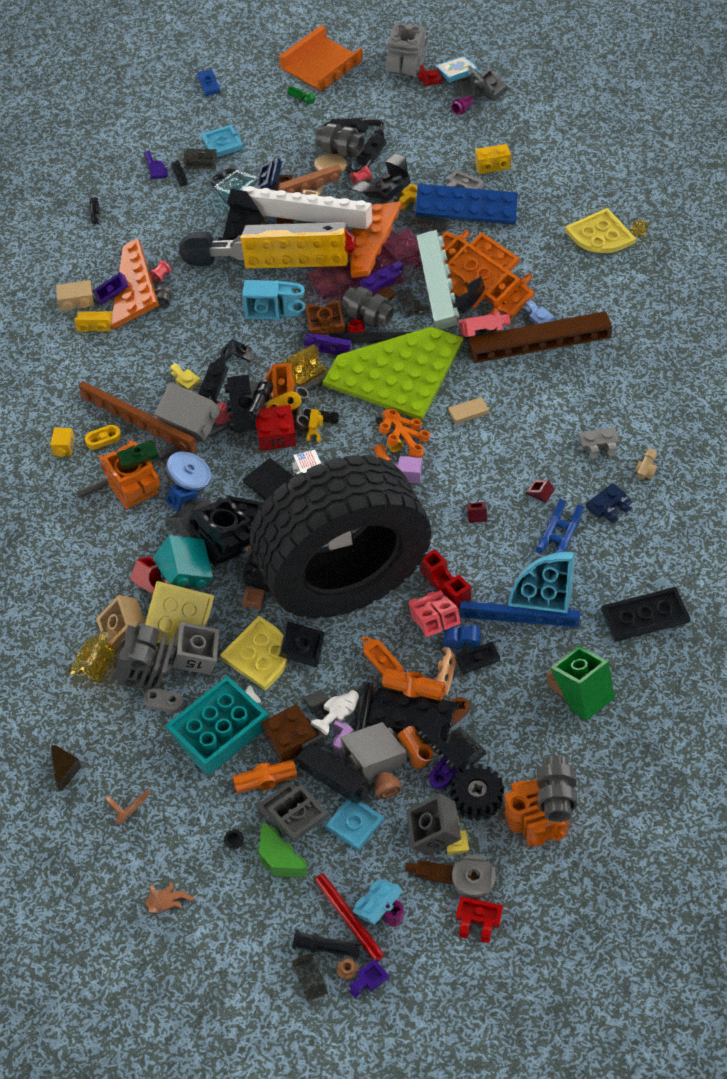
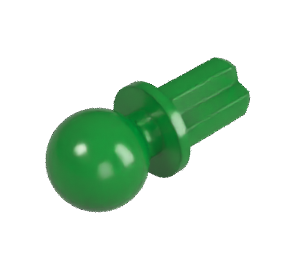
[287,86,316,104]

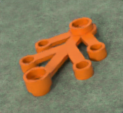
[378,409,430,458]

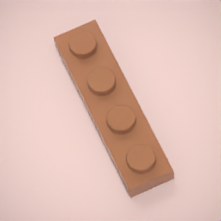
[278,164,341,193]

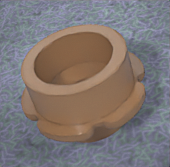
[337,958,359,980]

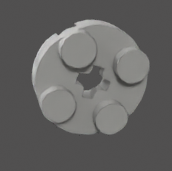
[452,855,496,899]

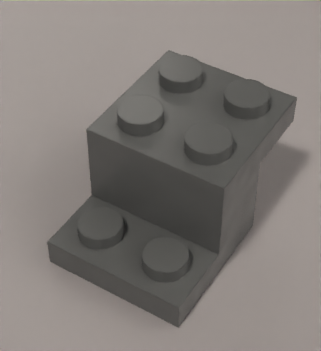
[257,781,328,842]

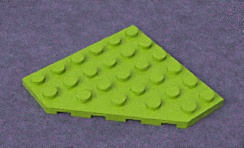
[323,327,464,421]

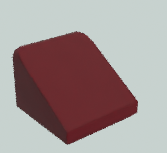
[526,480,554,502]
[466,502,487,523]

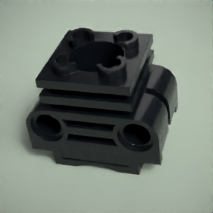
[189,497,251,567]

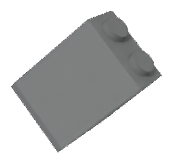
[154,382,221,441]
[341,722,407,785]

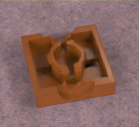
[305,300,345,335]

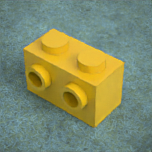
[475,144,511,174]

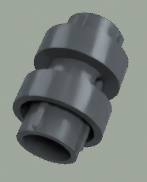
[316,123,365,158]
[342,286,395,327]
[537,755,578,822]

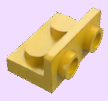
[74,311,112,332]

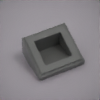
[303,689,329,714]

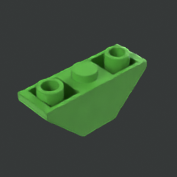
[259,823,308,878]

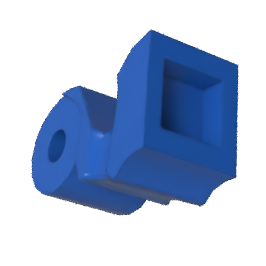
[443,624,481,649]

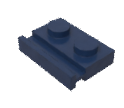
[255,158,282,189]

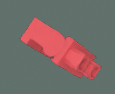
[458,312,511,337]
[408,590,461,637]

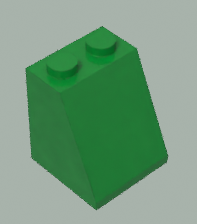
[550,646,615,721]

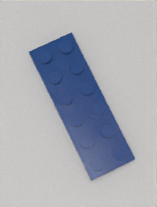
[415,184,517,224]

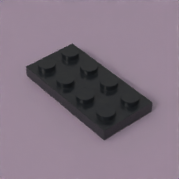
[601,587,690,642]
[367,688,457,741]

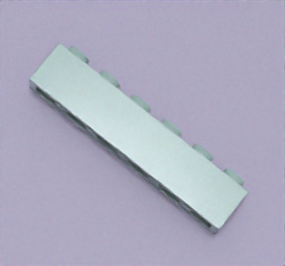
[416,230,460,330]

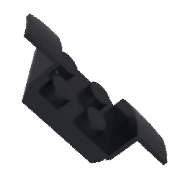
[349,154,411,200]
[218,188,263,241]

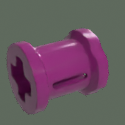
[384,900,404,927]

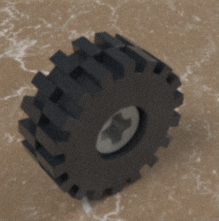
[451,764,504,820]

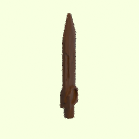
[405,860,496,885]

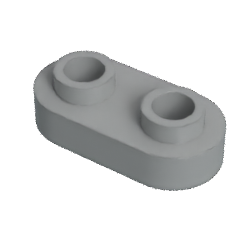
[143,688,184,713]

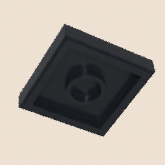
[279,621,325,667]

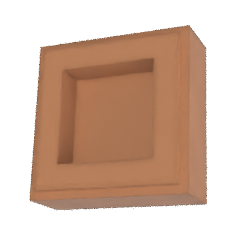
[242,587,265,609]

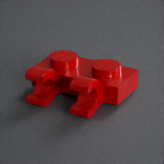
[456,896,503,943]

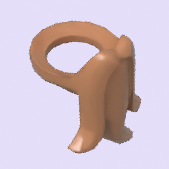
[104,789,150,825]
[145,882,195,913]

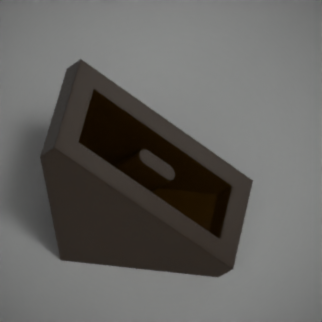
[51,745,81,791]

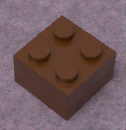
[261,704,317,762]

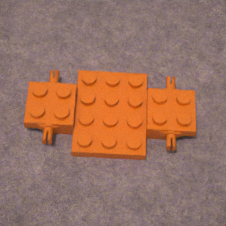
[442,229,535,319]

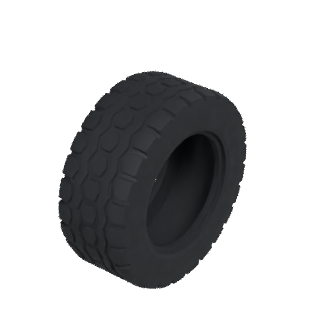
[250,455,432,618]

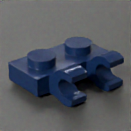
[586,483,632,523]

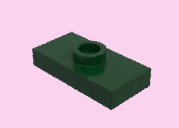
[117,440,159,470]

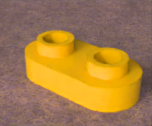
[266,391,302,411]
[85,425,121,450]

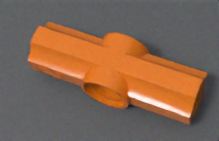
[382,668,446,701]
[232,759,298,794]

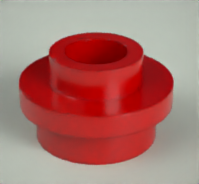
[348,319,365,333]

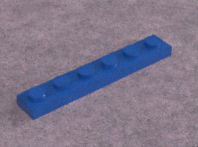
[460,601,580,627]

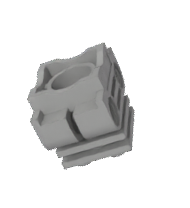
[386,23,428,78]

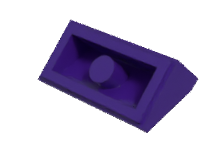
[93,272,129,305]

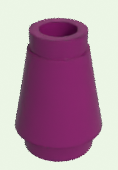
[451,95,474,115]

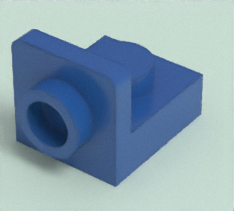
[166,484,198,511]

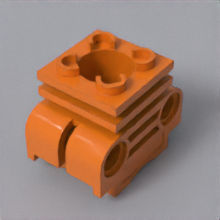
[99,440,160,510]
[503,778,570,847]

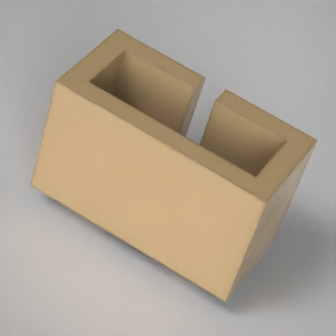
[56,280,94,311]

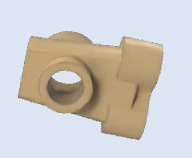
[635,448,657,480]

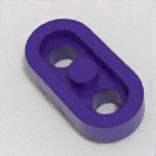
[429,756,459,790]

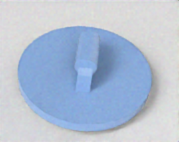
[166,451,211,490]

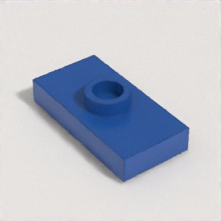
[197,69,220,96]

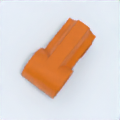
[397,726,434,769]

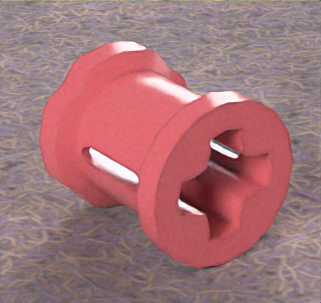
[350,166,372,184]
[150,261,172,283]

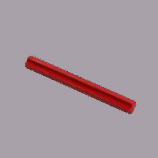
[315,873,384,962]

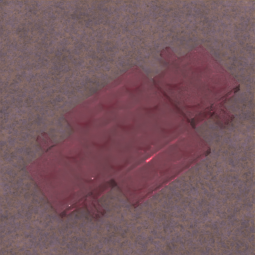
[306,228,422,301]

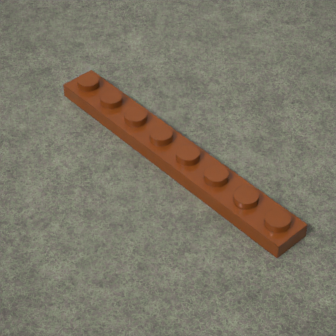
[78,381,197,454]

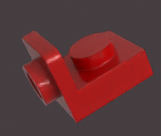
[418,65,442,87]

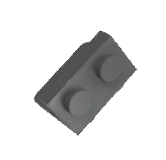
[467,65,509,101]

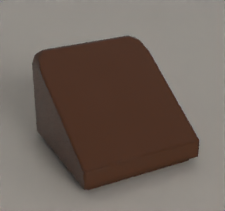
[373,286,397,303]

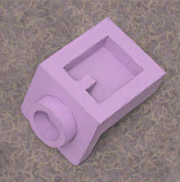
[332,721,353,757]

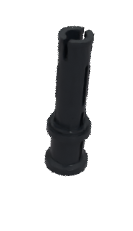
[246,380,274,421]
[292,930,361,958]

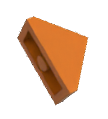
[264,363,295,400]

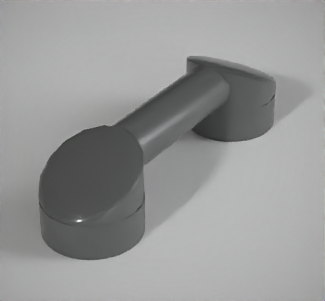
[292,387,309,430]

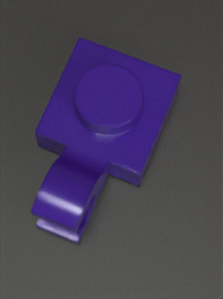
[349,959,389,998]

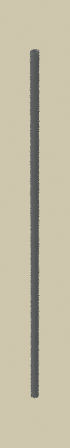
[76,374,327,498]

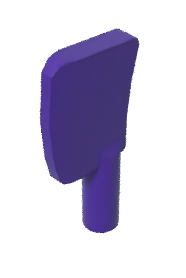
[144,151,168,179]

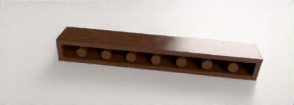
[468,311,612,364]

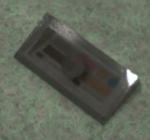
[183,149,217,169]

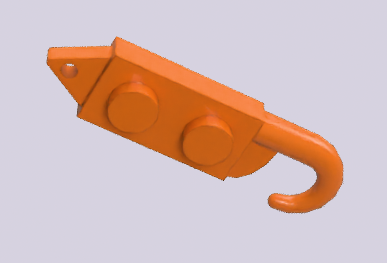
[362,636,405,692]

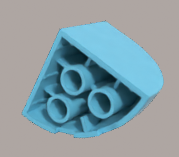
[508,552,575,613]

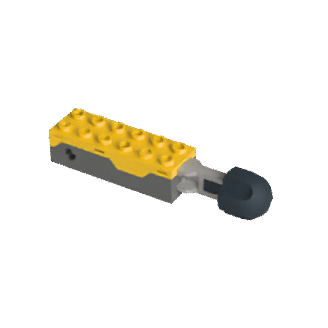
[179,222,356,269]

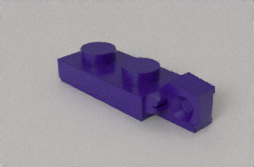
[358,261,404,293]
[303,334,352,356]

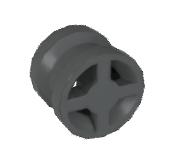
[155,287,172,308]

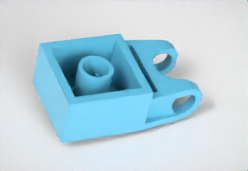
[242,280,306,320]

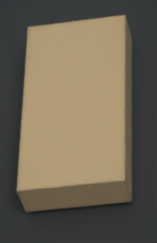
[448,397,489,425]

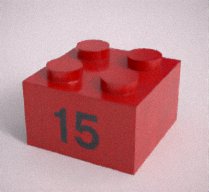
[256,405,296,451]

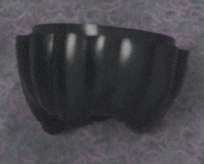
[224,829,244,850]

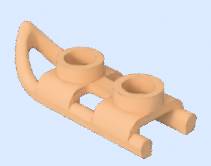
[433,647,456,697]

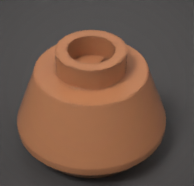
[374,772,402,799]

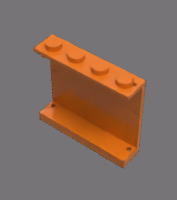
[279,25,363,92]

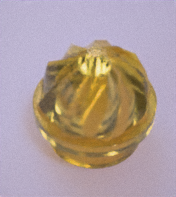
[631,219,648,236]

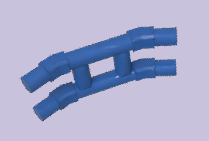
[536,499,584,553]

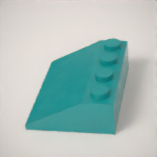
[165,675,269,776]

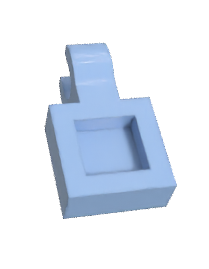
[524,299,554,324]

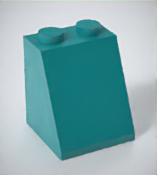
[153,535,213,589]

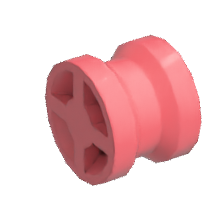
[214,402,231,425]

